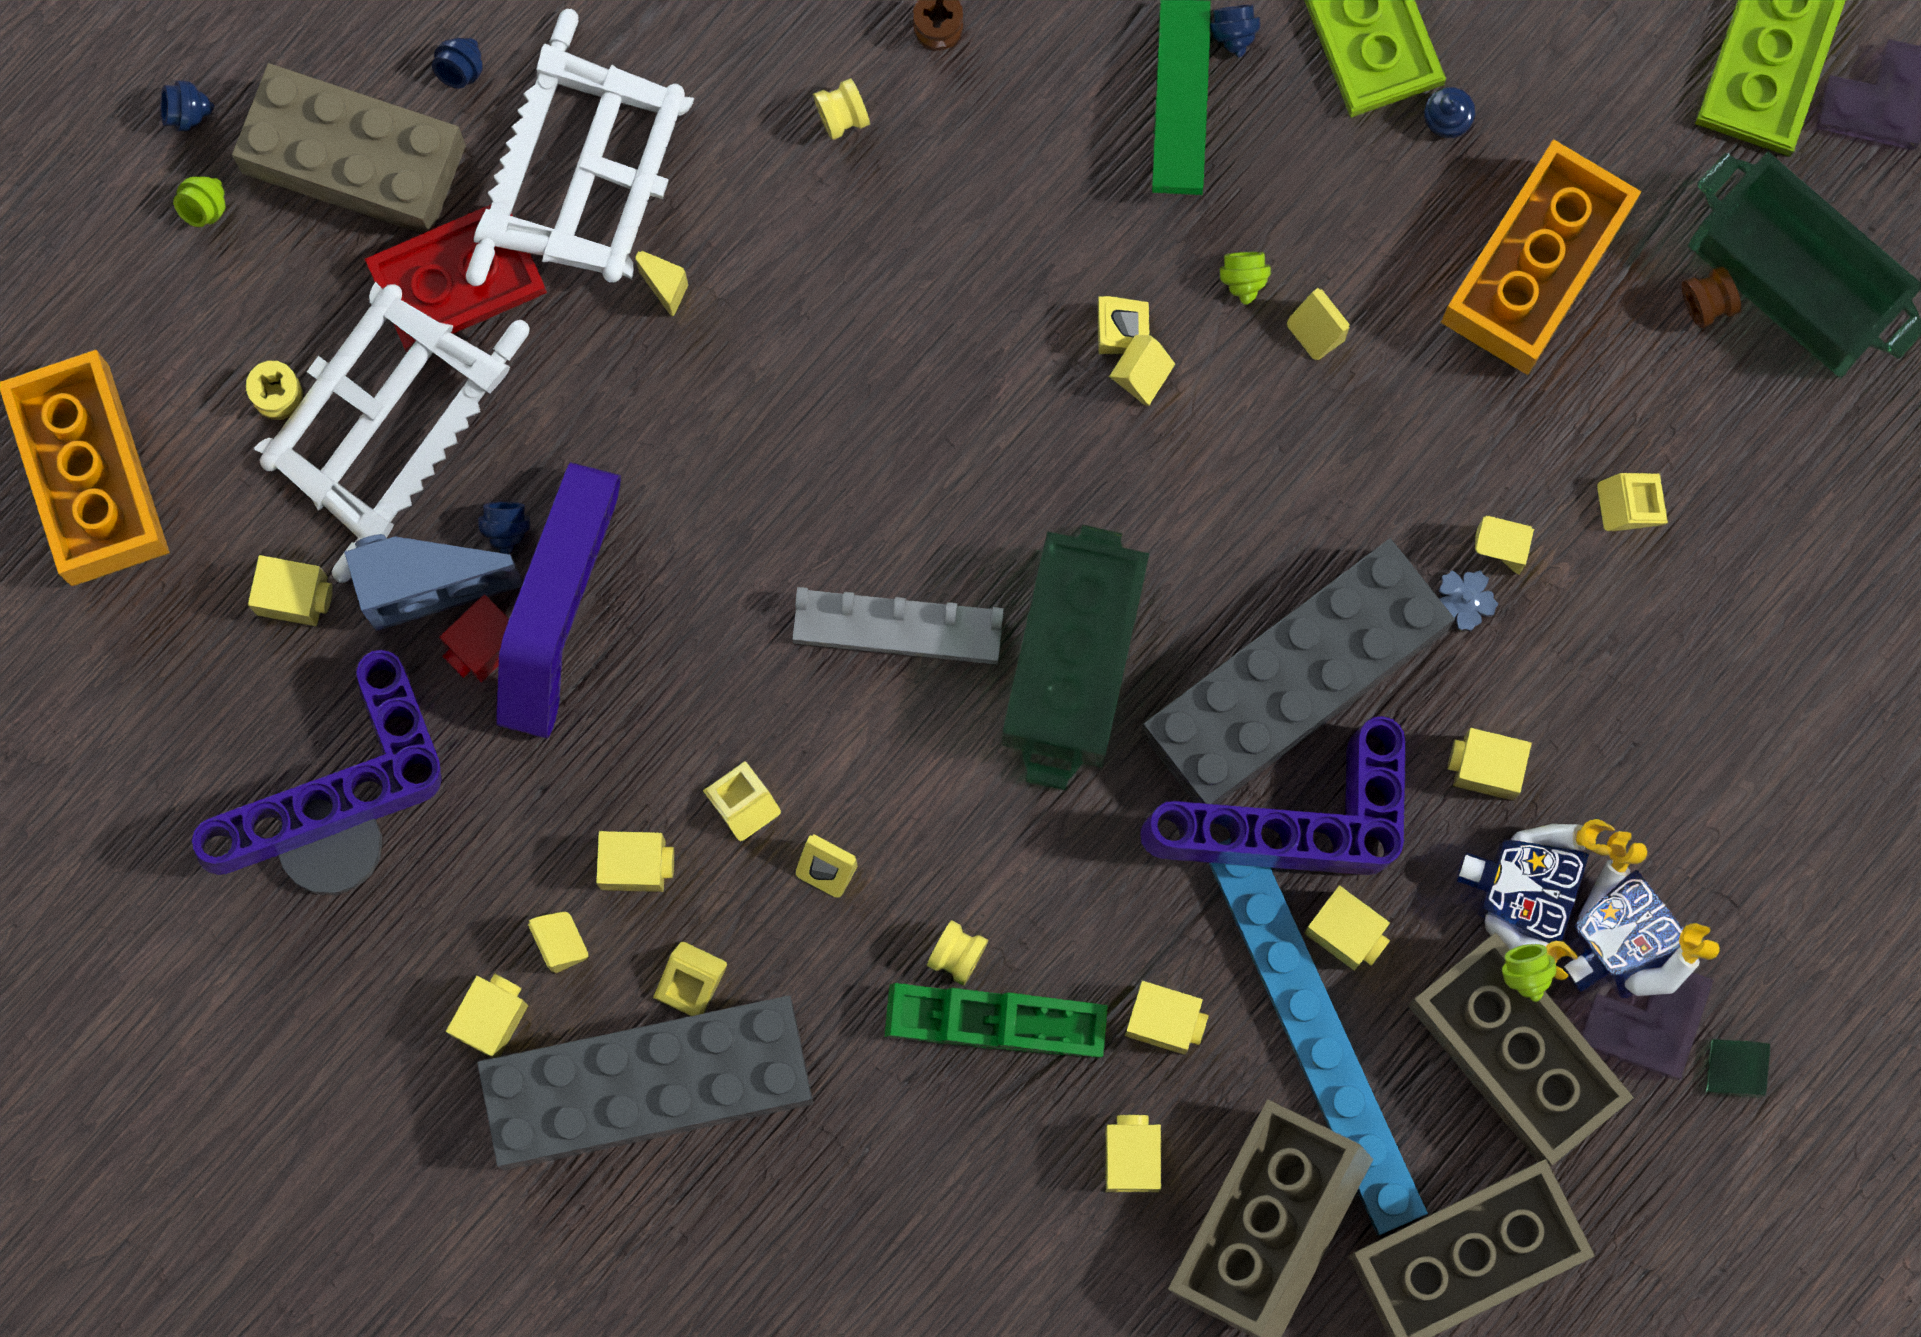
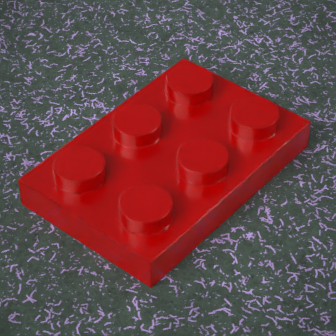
[365,204,547,353]

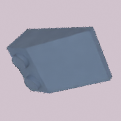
[344,534,523,631]

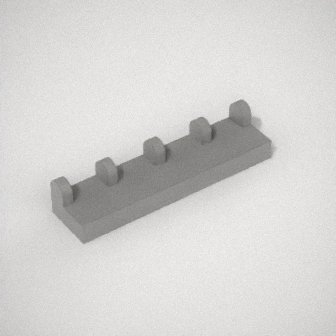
[792,587,1004,665]

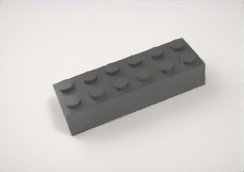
[1141,538,1455,805]
[477,995,814,1171]

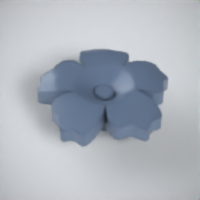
[1439,570,1498,632]

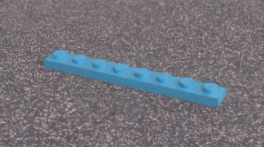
[1209,838,1428,1236]

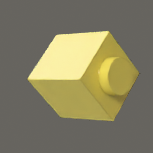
[248,555,332,626]
[1448,728,1532,801]
[597,831,674,892]
[1304,885,1390,971]
[446,974,528,1058]
[1125,981,1209,1055]
[1105,1115,1161,1192]

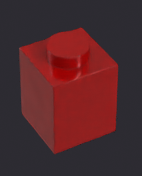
[439,594,509,682]

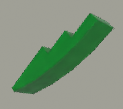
[1152,0,1211,195]
[884,983,1108,1058]

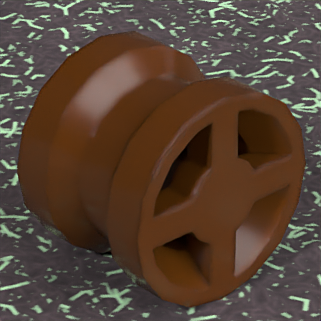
[913,0,963,51]
[1682,266,1741,328]

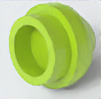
[173,176,225,227]
[1220,252,1271,305]
[1502,944,1556,1002]

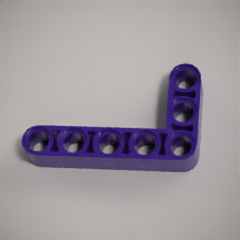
[496,462,621,739]
[192,650,442,875]
[1140,716,1405,875]

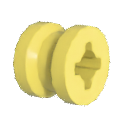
[813,78,870,140]
[246,361,303,420]
[927,920,988,986]

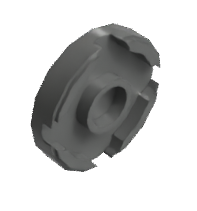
[278,799,382,895]

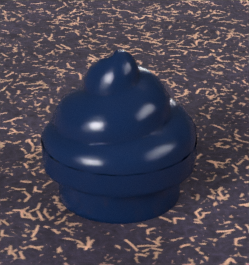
[1210,4,1261,58]
[432,38,483,89]
[160,80,215,131]
[1424,87,1475,138]
[478,502,530,554]

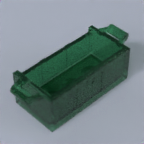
[1687,151,1921,379]
[1002,524,1150,791]

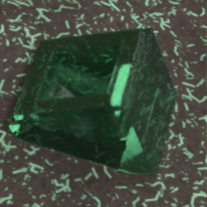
[1707,1039,1770,1098]

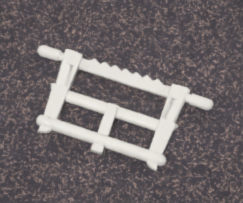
[466,9,694,286]
[254,282,529,583]

